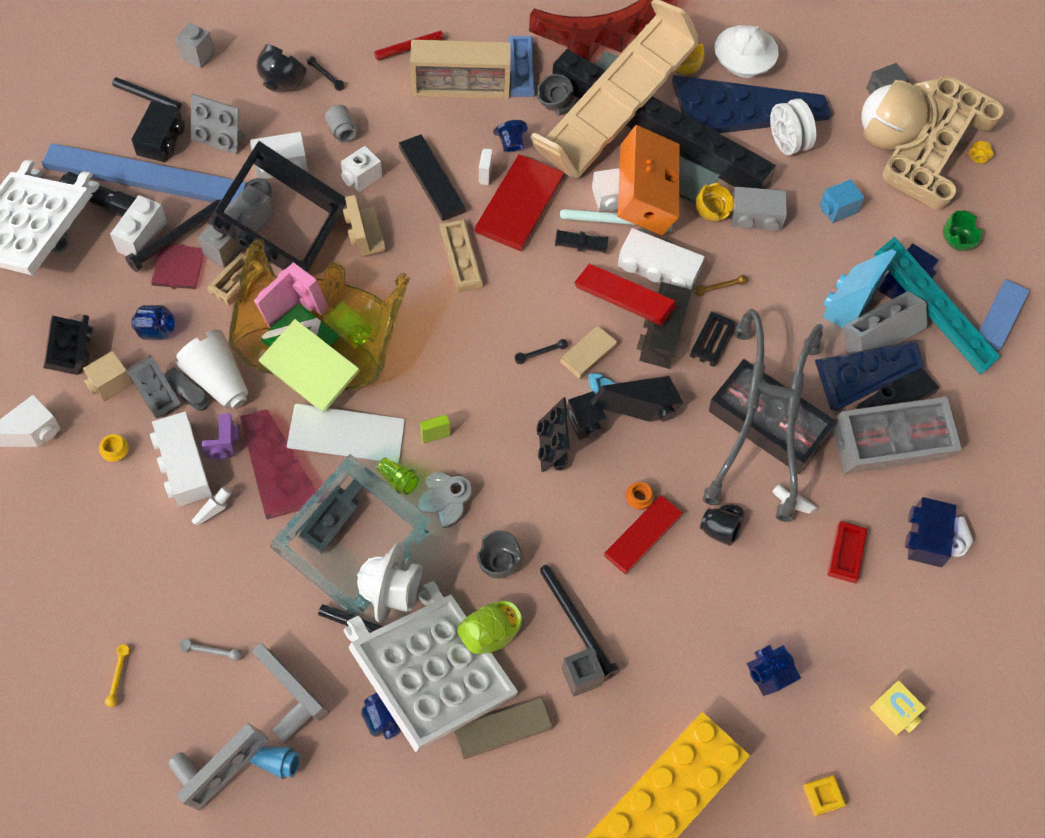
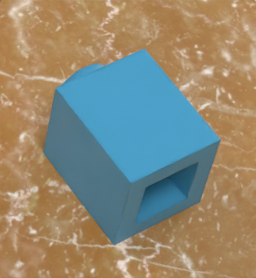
[819,179,865,223]

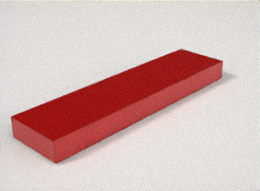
[574,263,676,326]

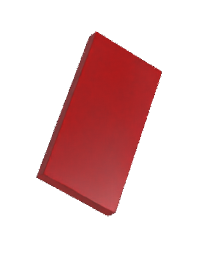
[474,154,564,251]

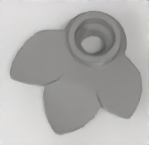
[418,472,472,528]

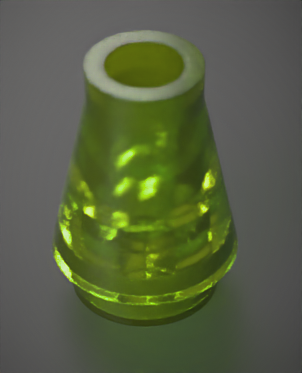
[376,457,419,495]

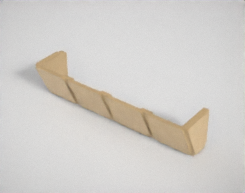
[530,0,699,178]

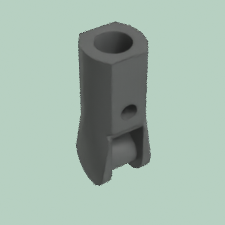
[164,367,209,411]

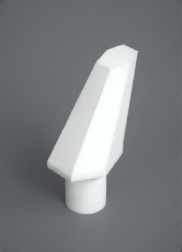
[772,484,818,514]
[192,486,232,525]

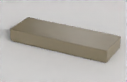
[454,697,552,760]

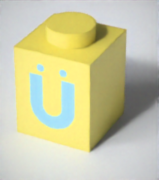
[870,680,926,736]

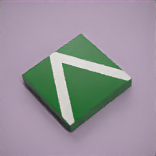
[261,303,340,348]

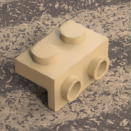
[343,195,386,257]

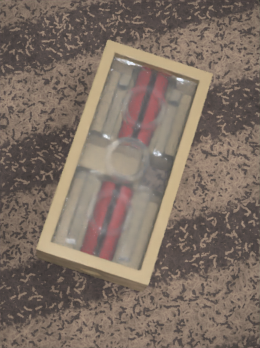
[410,40,510,99]

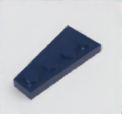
[815,341,924,411]

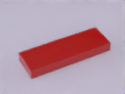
[604,495,683,575]

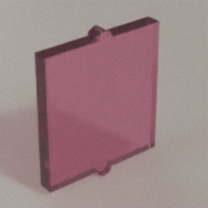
[151,244,204,290]

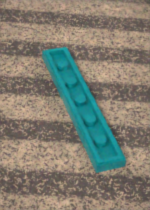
[874,236,1001,375]

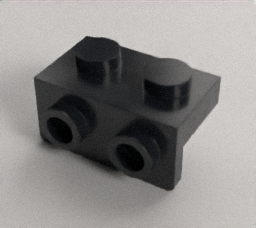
[43,315,93,375]

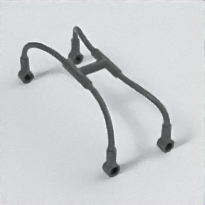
[703,309,823,522]

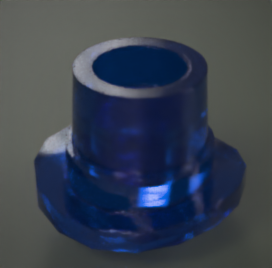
[493,120,528,152]

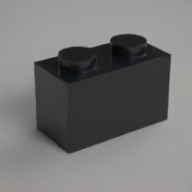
[131,101,185,162]

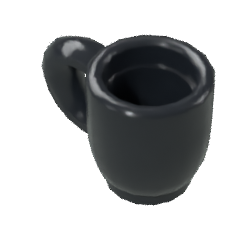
[700,504,745,546]

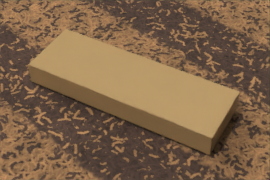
[439,219,483,292]

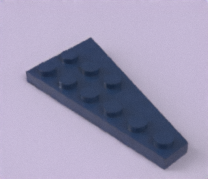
[672,75,831,134]

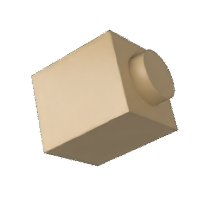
[83,351,133,401]

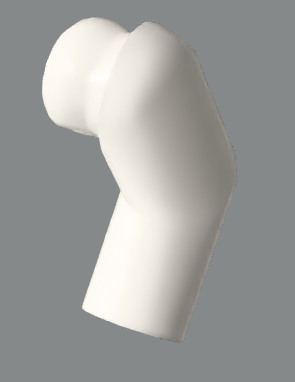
[948,517,973,557]

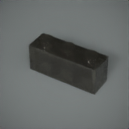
[637,282,692,369]

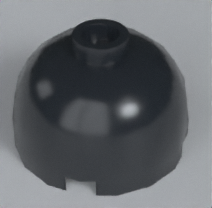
[256,44,307,92]

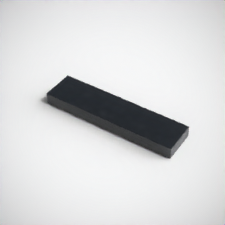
[399,134,465,221]

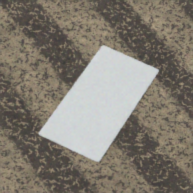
[287,404,405,463]

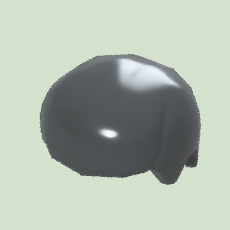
[537,74,574,111]
[477,530,522,578]

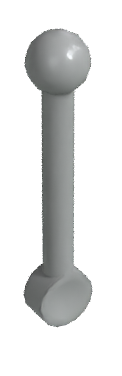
[179,639,242,661]

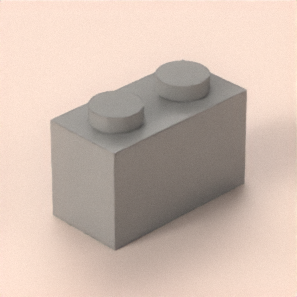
[731,187,787,231]

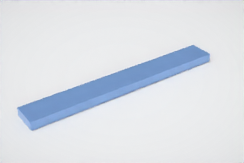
[42,143,247,206]

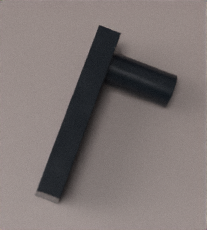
[856,367,939,421]

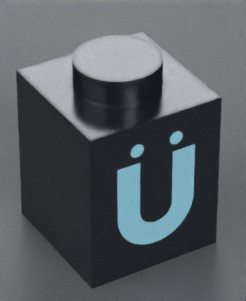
[567,391,607,440]

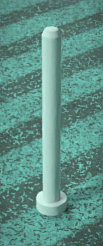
[560,209,673,232]

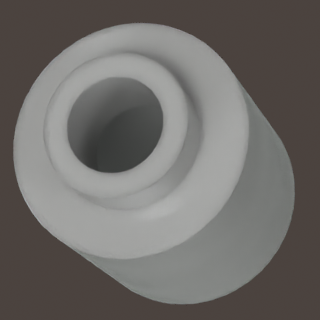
[325,105,357,143]

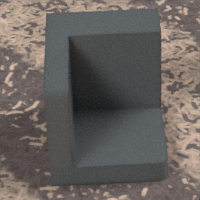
[562,647,605,697]

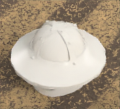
[715,25,779,78]
[357,542,423,623]

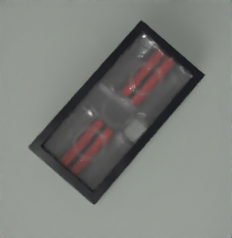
[709,359,837,475]

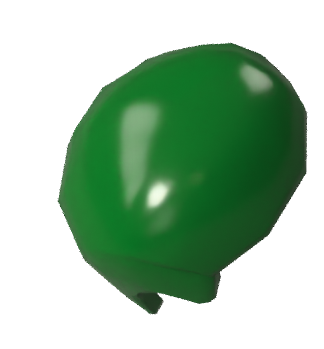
[942,210,983,251]

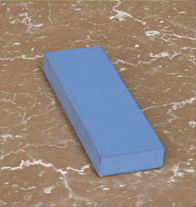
[508,36,535,97]
[979,279,1030,352]

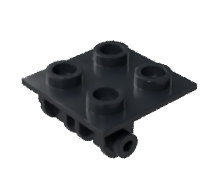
[536,397,570,472]

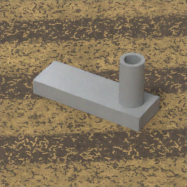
[251,643,329,742]
[168,723,269,811]

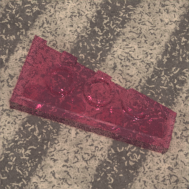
[240,409,323,520]

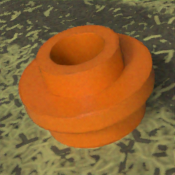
[625,482,654,510]

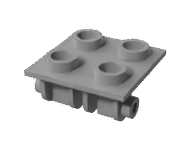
[191,94,245,154]

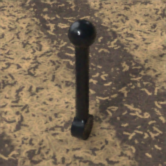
[307,56,344,91]
[515,339,568,364]

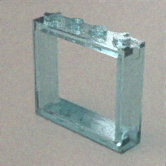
[270,454,431,615]

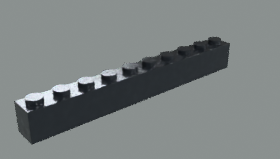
[552,49,776,189]

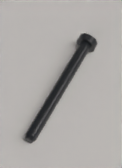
[125,199,221,272]
[540,565,620,681]

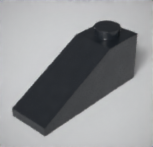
[591,376,684,422]

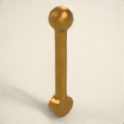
[695,275,747,296]

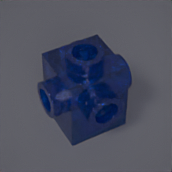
[746,645,801,697]

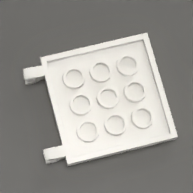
[0,160,100,276]
[344,581,518,752]

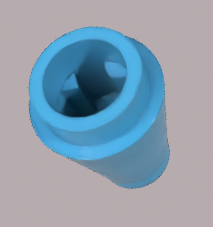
[250,746,300,779]

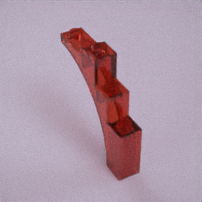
[529,0,678,61]

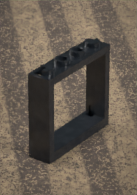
[207,141,346,272]

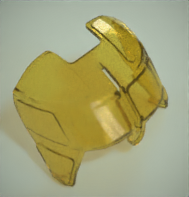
[229,239,410,391]

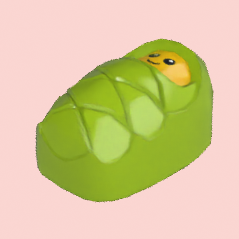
[457,601,523,654]

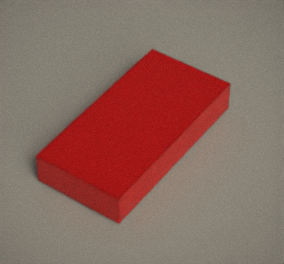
[827,521,868,584]

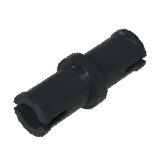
[555,229,608,253]

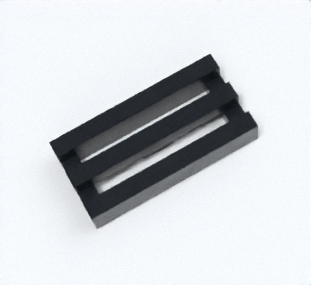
[689,311,735,367]

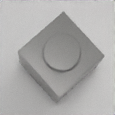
[175,22,214,68]

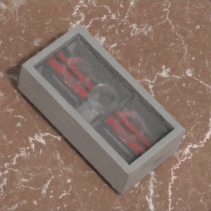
[833,397,962,474]

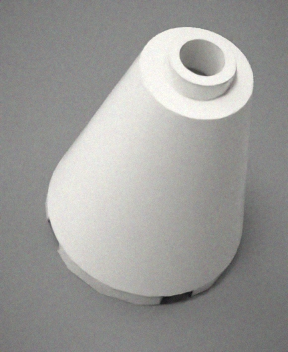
[175,329,248,409]

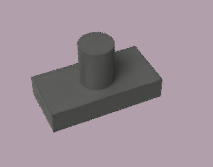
[126,355,181,418]

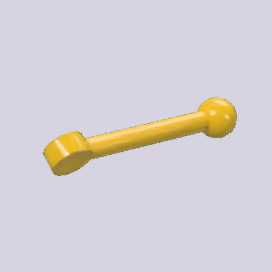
[105,644,130,707]

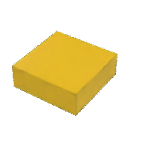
[803,775,846,817]

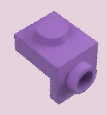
[202,413,240,460]

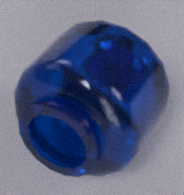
[131,305,175,340]
[361,693,402,740]

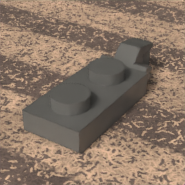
[298,478,364,554]

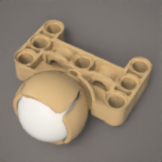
[861,76,1004,210]

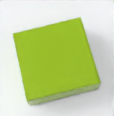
[420,415,450,444]

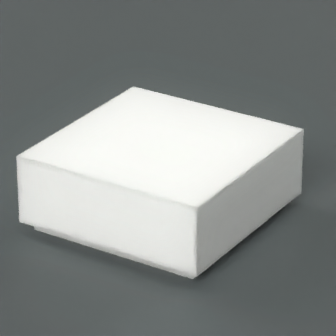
[479,149,492,185]

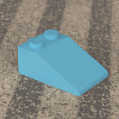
[823,249,896,329]

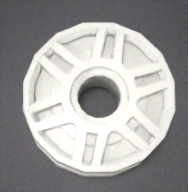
[770,99,816,155]

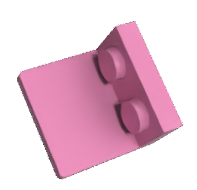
[254,262,329,328]

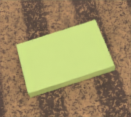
[258,319,360,413]

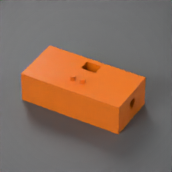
[618,125,679,236]

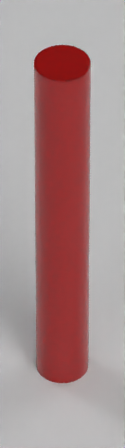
[374,30,444,60]

